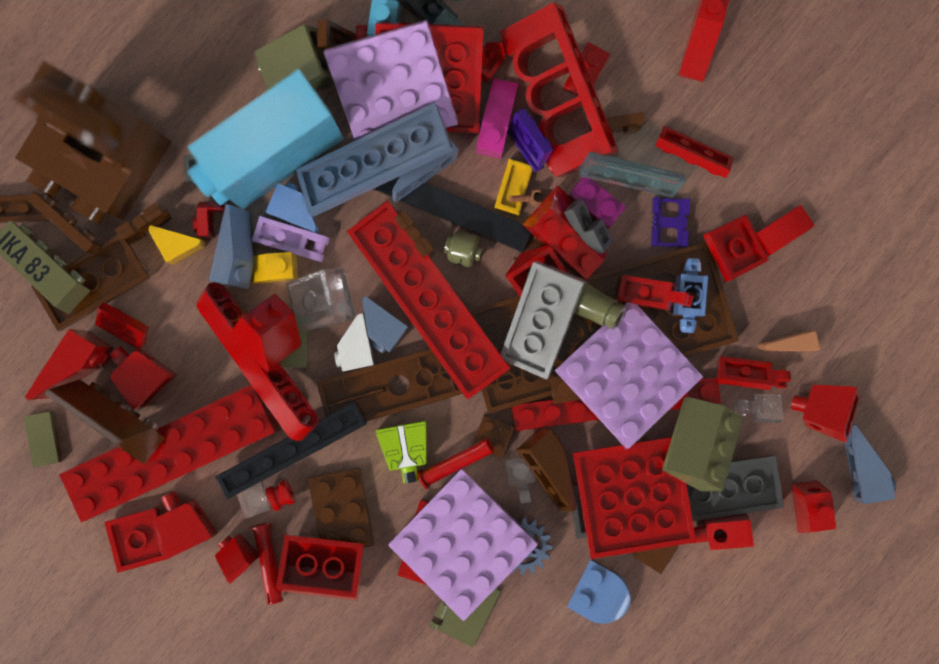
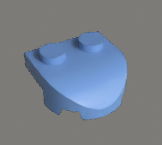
[567,560,632,624]

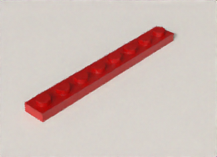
[512,377,721,431]

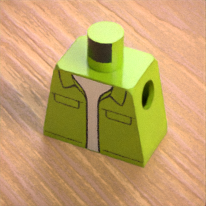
[376,420,427,484]

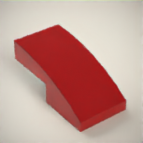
[756,205,815,256]

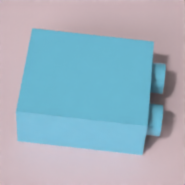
[188,69,344,209]

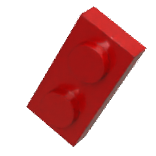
[563,42,610,97]
[95,302,149,350]

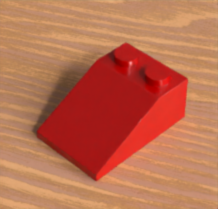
[24,329,114,400]

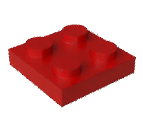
[703,214,769,282]
[104,507,169,573]

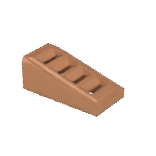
[758,330,820,351]

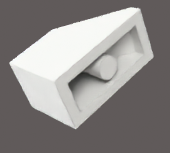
[334,313,376,371]

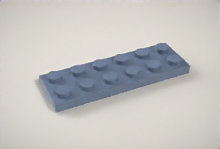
[296,102,454,217]

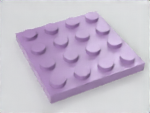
[324,20,458,141]
[554,303,703,449]
[388,468,538,621]

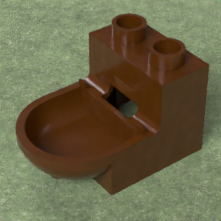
[12,61,172,224]

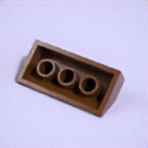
[45,379,164,464]

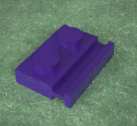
[507,108,553,172]

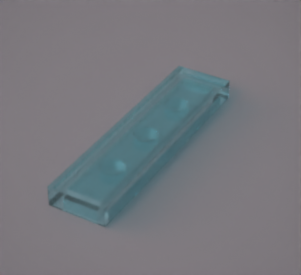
[579,152,686,198]

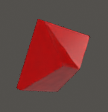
[505,245,568,298]

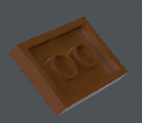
[308,468,374,548]

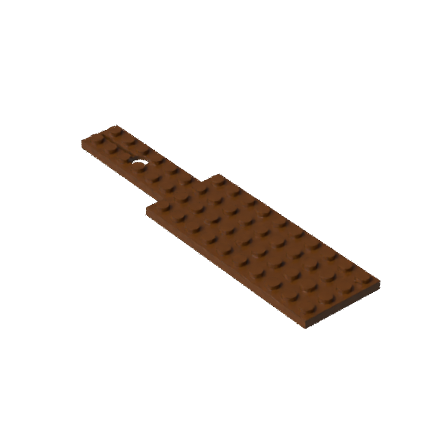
[316,242,739,421]

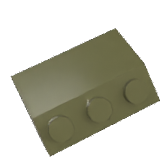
[662,397,744,492]

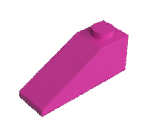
[476,78,518,159]

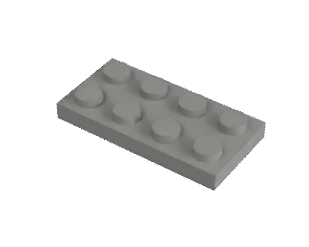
[501,260,586,379]

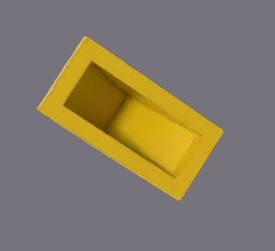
[148,225,207,265]

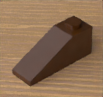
[516,429,576,512]

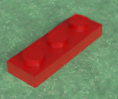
[655,125,734,178]

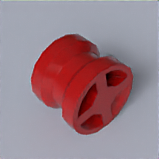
[265,479,296,512]

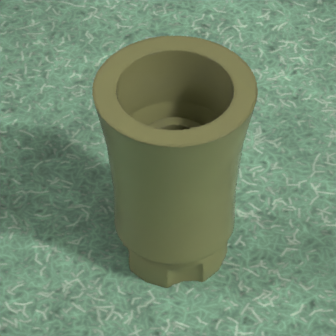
[574,278,626,330]

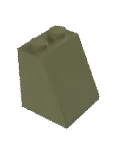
[254,24,335,92]

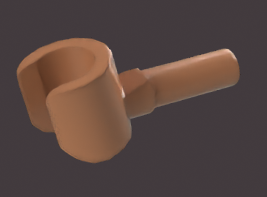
[509,189,543,207]

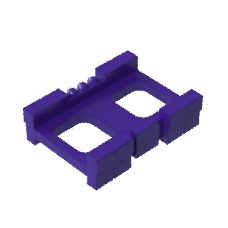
[651,197,690,248]

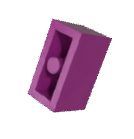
[569,174,626,229]

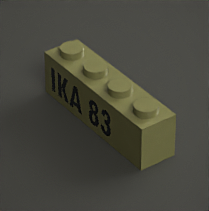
[0,220,90,314]

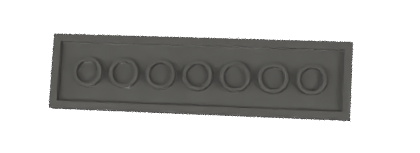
[572,455,784,539]

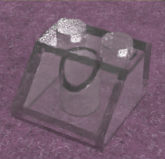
[286,268,355,333]

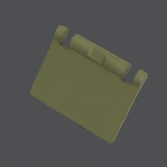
[429,588,501,647]

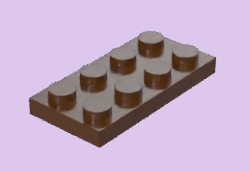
[31,235,150,331]

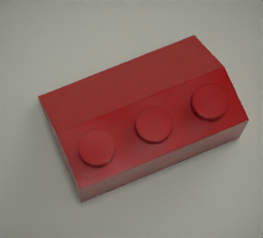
[523,185,607,280]
[276,535,364,601]

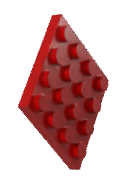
[375,21,483,133]
[573,437,696,559]

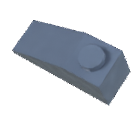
[392,140,459,203]
[209,204,254,289]
[844,424,896,504]

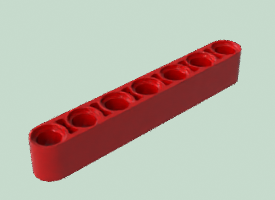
[196,282,318,441]

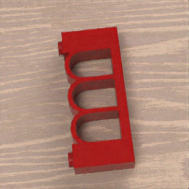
[499,2,619,177]

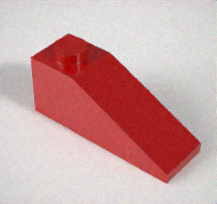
[678,0,730,82]

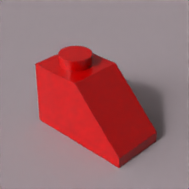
[214,533,259,584]

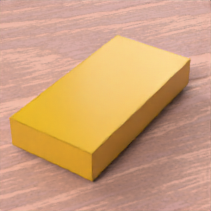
[494,158,533,216]

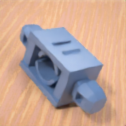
[673,258,708,333]

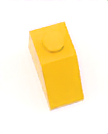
[250,252,298,284]

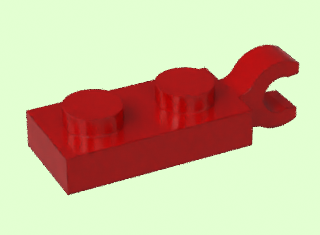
[617,275,694,311]
[717,356,791,390]

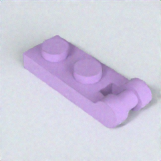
[252,216,330,263]

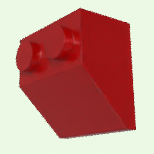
[229,294,302,372]

